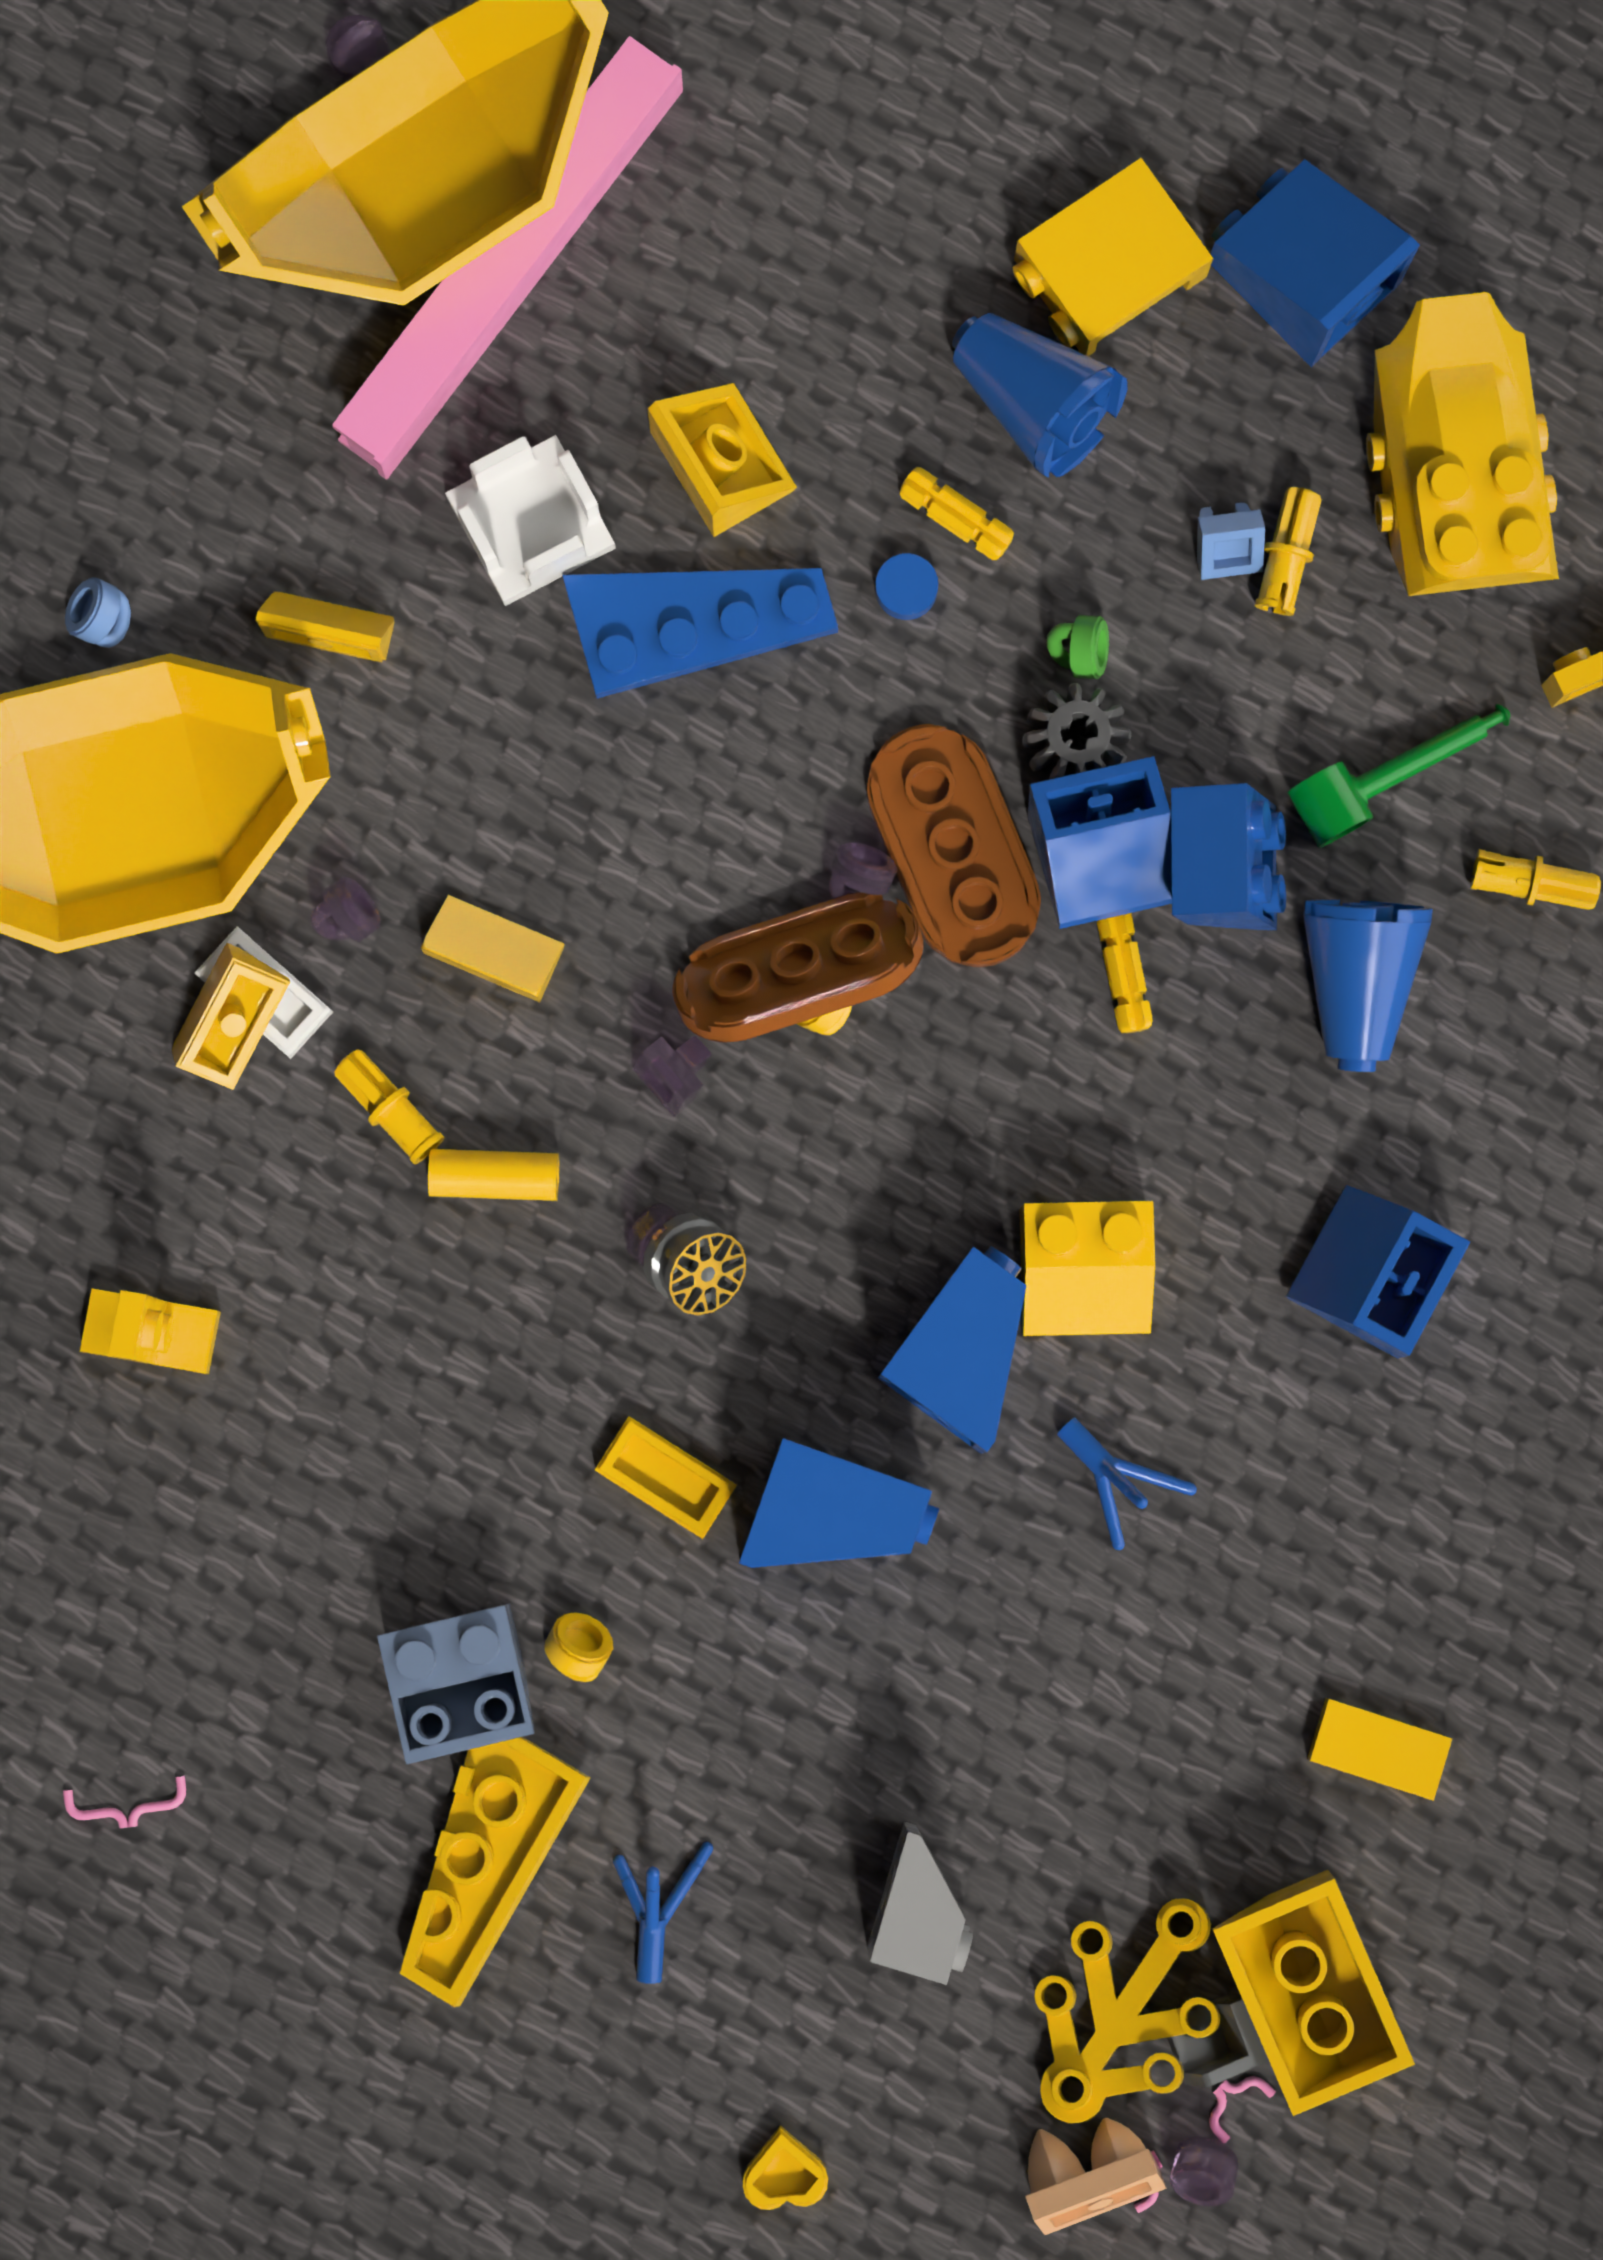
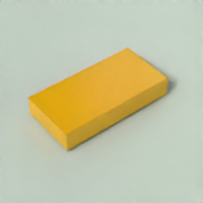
[595,1416,737,1539]
[1307,1698,1452,1801]

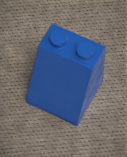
[1211,159,1420,367]
[878,1246,1027,1454]
[739,1438,939,1568]

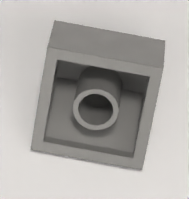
[867,1822,973,1985]

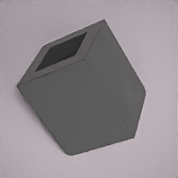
[1167,1993,1269,2088]

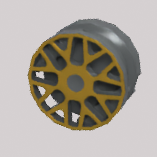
[643,1213,746,1316]

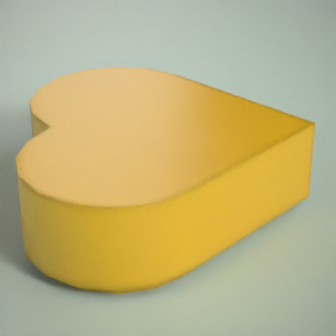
[743,2125,828,2210]

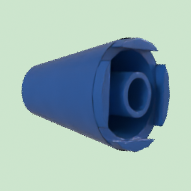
[952,313,1128,478]
[1303,899,1433,1072]

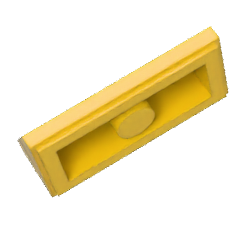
[256,592,395,663]
[421,895,565,1003]
[172,943,290,1090]

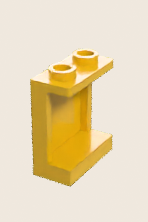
[1013,158,1213,356]

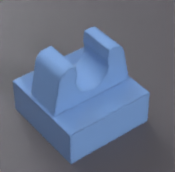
[1197,503,1265,580]

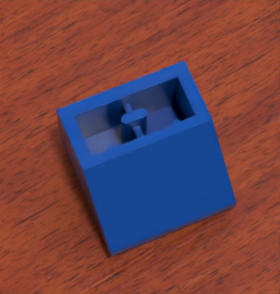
[1028,756,1172,929]
[1171,783,1286,930]
[1285,1185,1470,1359]

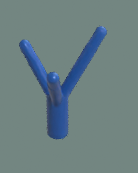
[1057,1417,1197,1550]
[613,1842,713,1984]

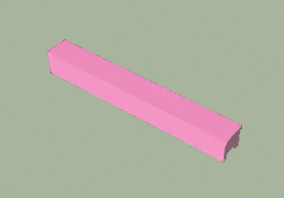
[332,36,683,480]

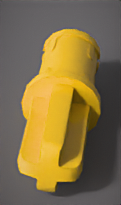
[1254,487,1321,616]
[1470,849,1601,910]
[334,1049,445,1164]

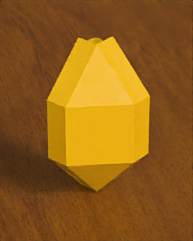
[182,0,609,306]
[0,653,331,953]

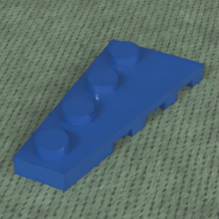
[562,568,838,699]

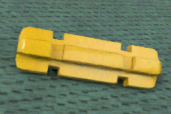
[900,467,1014,560]
[1097,913,1153,1033]

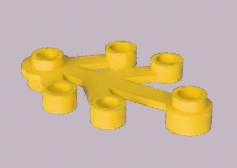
[1034,1898,1220,2123]

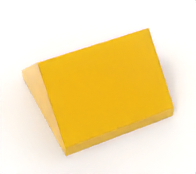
[648,383,797,537]

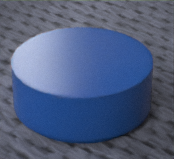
[875,553,938,620]

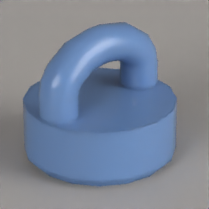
[65,577,131,648]

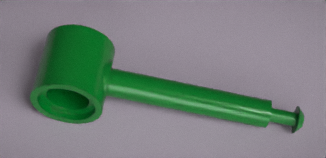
[1287,704,1511,848]

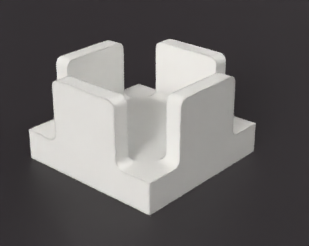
[445,435,616,606]

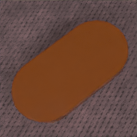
[867,724,1041,967]
[672,892,923,1042]

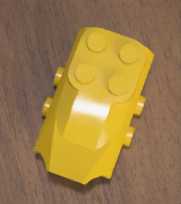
[1366,292,1559,596]

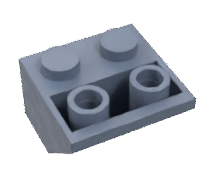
[377,1603,535,1764]

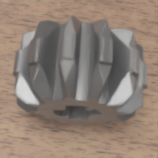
[1022,683,1131,780]

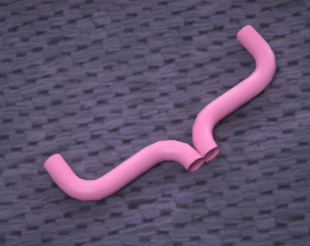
[63,1776,186,1828]

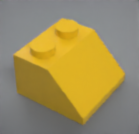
[1019,1201,1155,1336]

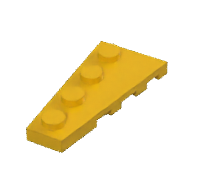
[400,1737,591,2007]

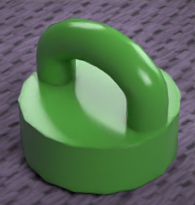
[1047,615,1109,680]

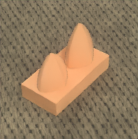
[1025,2118,1167,2235]

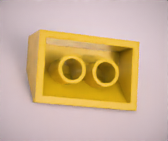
[1213,1870,1415,2116]

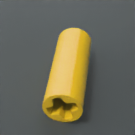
[428,1149,560,1201]

